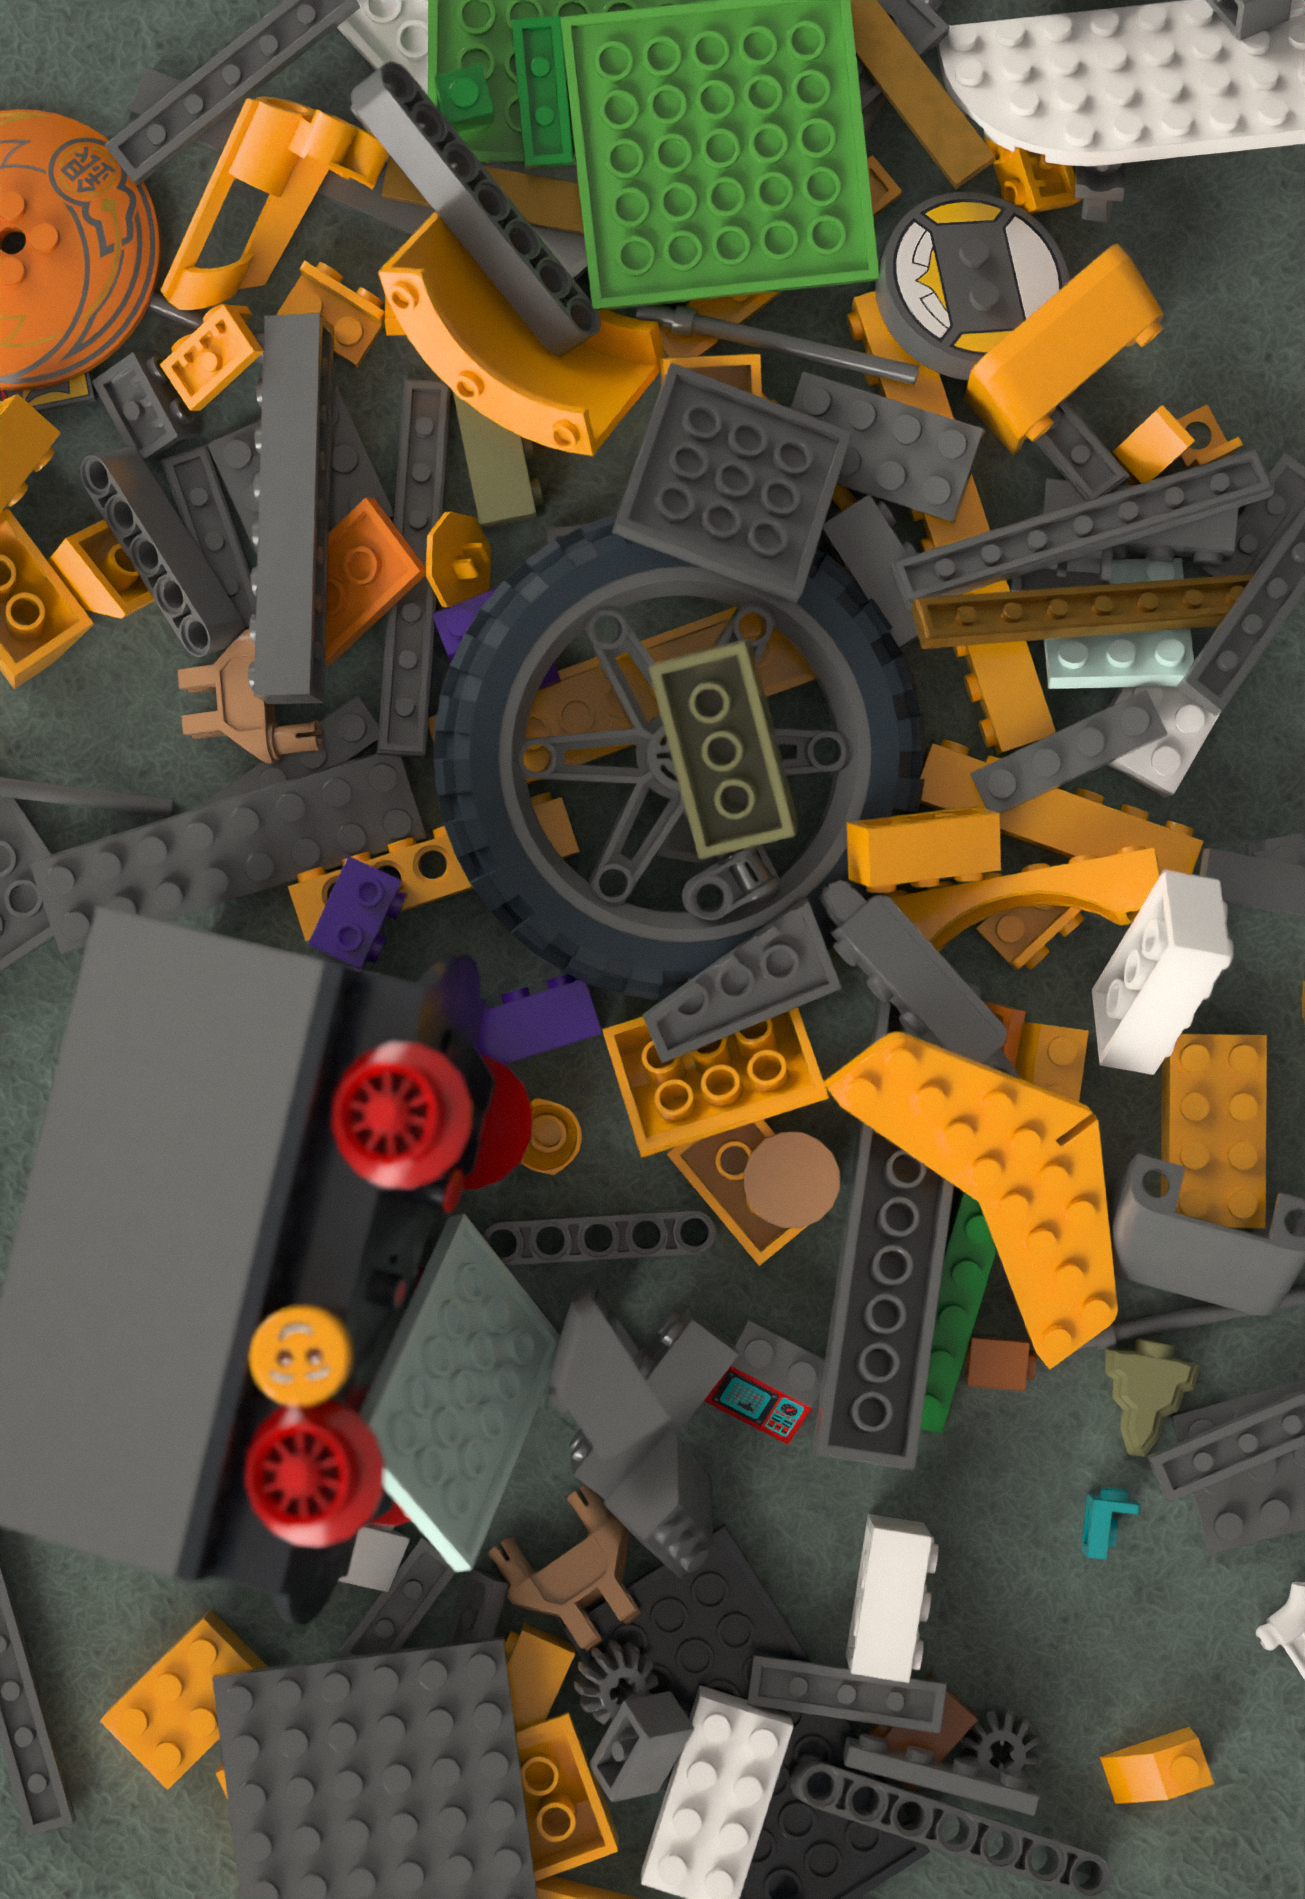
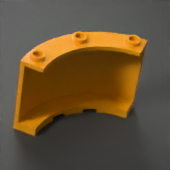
[378,187,665,456]

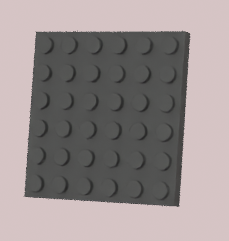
[212,1636,538,1899]

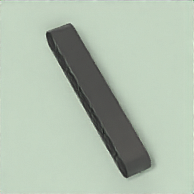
[351,62,601,356]
[790,1759,1112,1898]

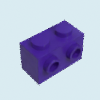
[307,856,408,969]

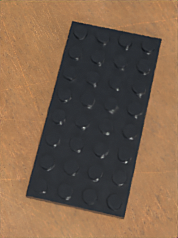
[563,1523,930,1899]

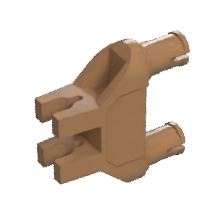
[178,628,323,764]
[488,1484,642,1652]

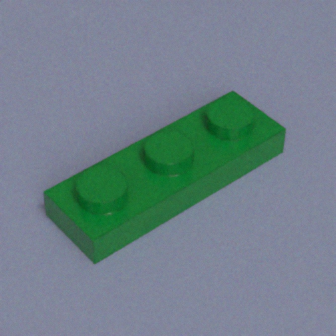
[512,15,573,170]

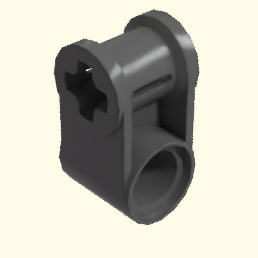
[682,845,780,920]

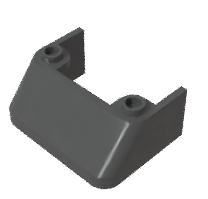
[546,1279,671,1463]

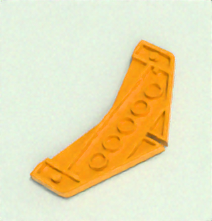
[824,1032,1118,1370]

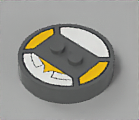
[875,192,1070,381]

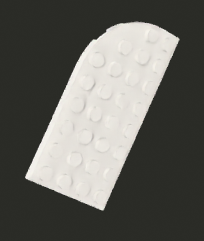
[936,0,1305,166]

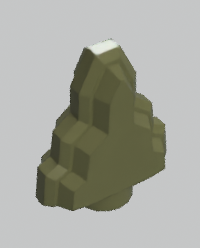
[1104,1338,1201,1457]

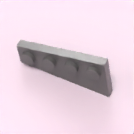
[642,897,842,1063]

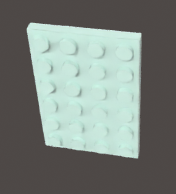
[359,1214,561,1571]

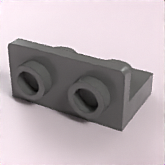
[92,351,201,463]

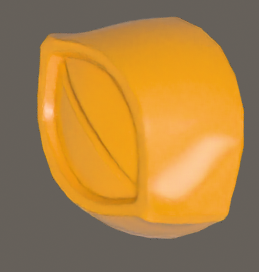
[521,1097,582,1176]

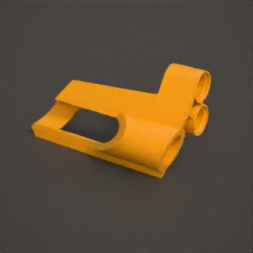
[160,96,389,310]

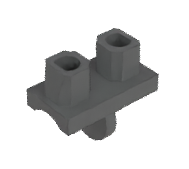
[1075,163,1125,222]

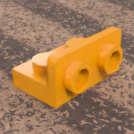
[985,137,1082,215]
[276,261,385,368]
[160,304,264,411]
[975,863,1085,970]

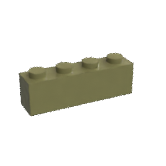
[453,391,544,531]

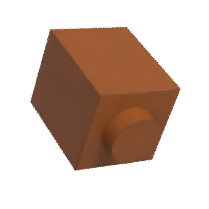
[964,1334,1036,1391]

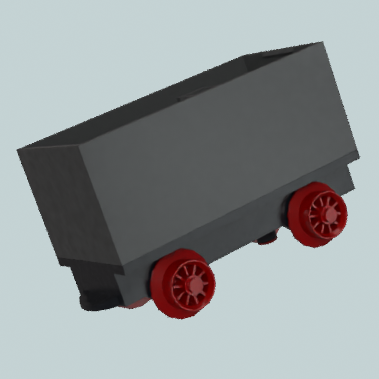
[0,907,533,1626]

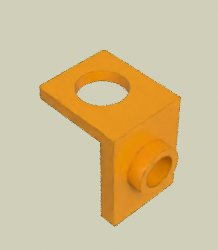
[1177,405,1243,469]

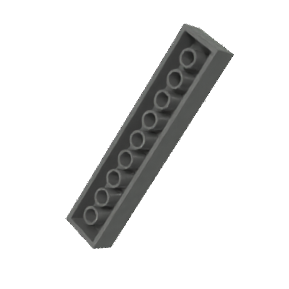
[811,983,981,1470]

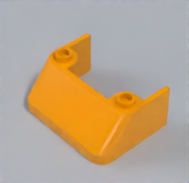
[964,243,1164,456]

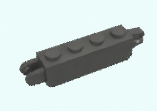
[818,879,1019,1078]

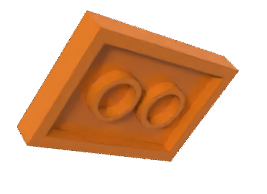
[325,497,426,665]

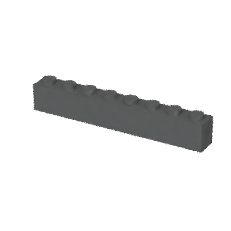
[248,313,334,704]

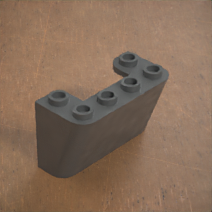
[1107,1154,1305,1316]

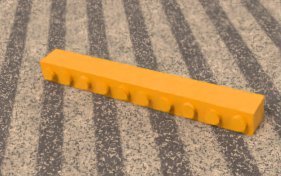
[846,291,1056,756]

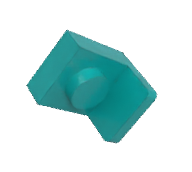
[1080,1487,1141,1560]

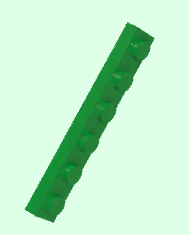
[920,1190,997,1434]

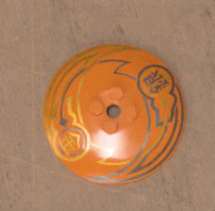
[0,109,161,391]

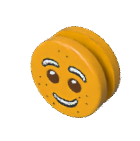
[251,1306,353,1406]

